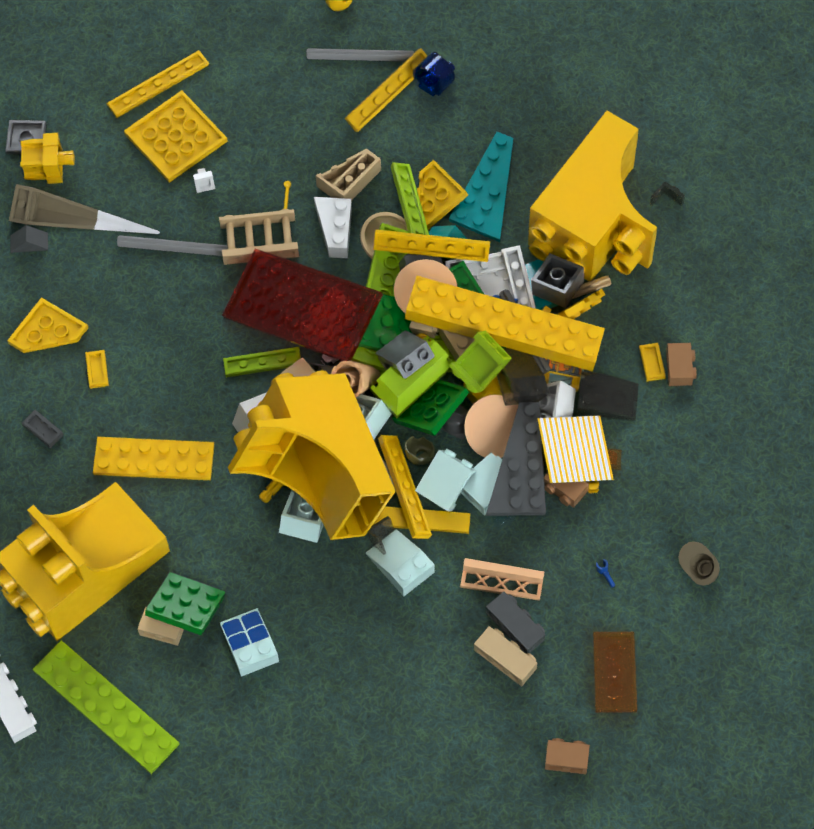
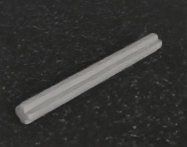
[306,48,414,61]
[117,235,228,256]

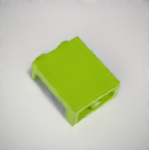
[449,331,512,393]

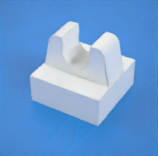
[193,168,215,193]

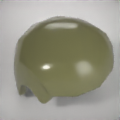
[405,436,435,465]

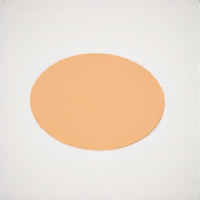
[394,259,457,313]
[464,395,519,458]

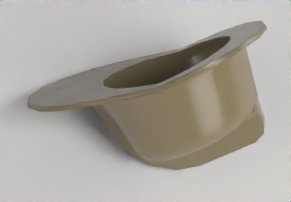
[678,541,720,586]

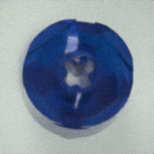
[413,52,455,96]

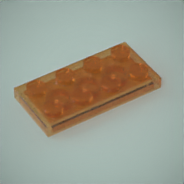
[593,632,637,712]

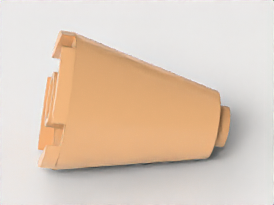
[331,360,380,397]

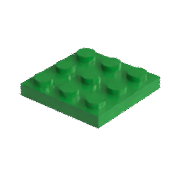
[354,289,412,351]
[392,380,469,436]
[145,572,225,635]

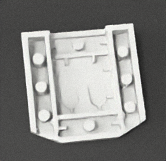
[445,245,536,309]

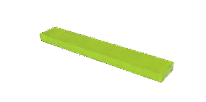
[391,162,429,235]

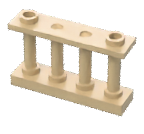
[219,209,299,265]

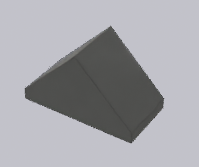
[10,225,48,253]

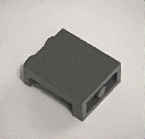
[375,330,435,379]

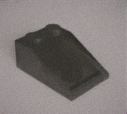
[497,348,549,406]
[577,371,639,421]

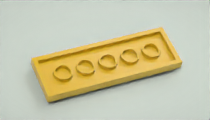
[93,437,214,480]

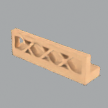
[460,558,544,600]

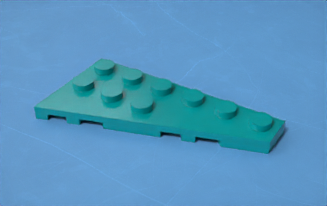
[449,132,514,242]

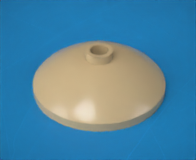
[360,212,408,259]

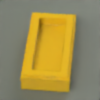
[639,343,666,382]
[85,350,109,389]

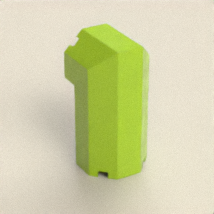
[370,335,453,418]

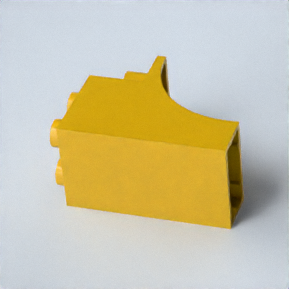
[528,111,657,281]
[228,370,396,540]
[0,482,170,641]

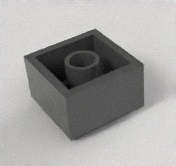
[531,254,584,308]

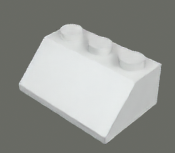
[530,380,576,441]

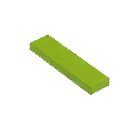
[223,347,301,377]

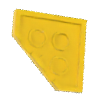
[417,160,468,230]
[556,289,605,319]
[7,297,88,353]

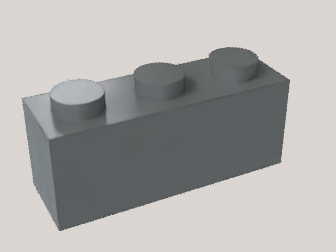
[486,592,546,653]

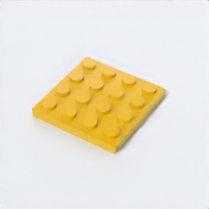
[124,90,228,183]

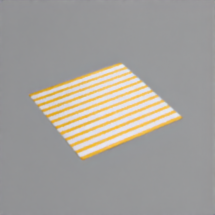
[537,416,614,483]

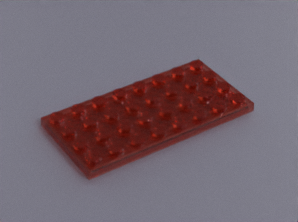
[222,249,383,361]

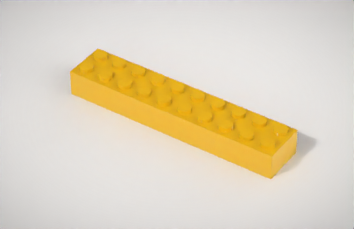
[405,276,605,372]

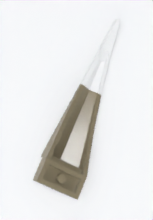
[9,184,160,234]

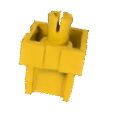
[20,133,75,184]

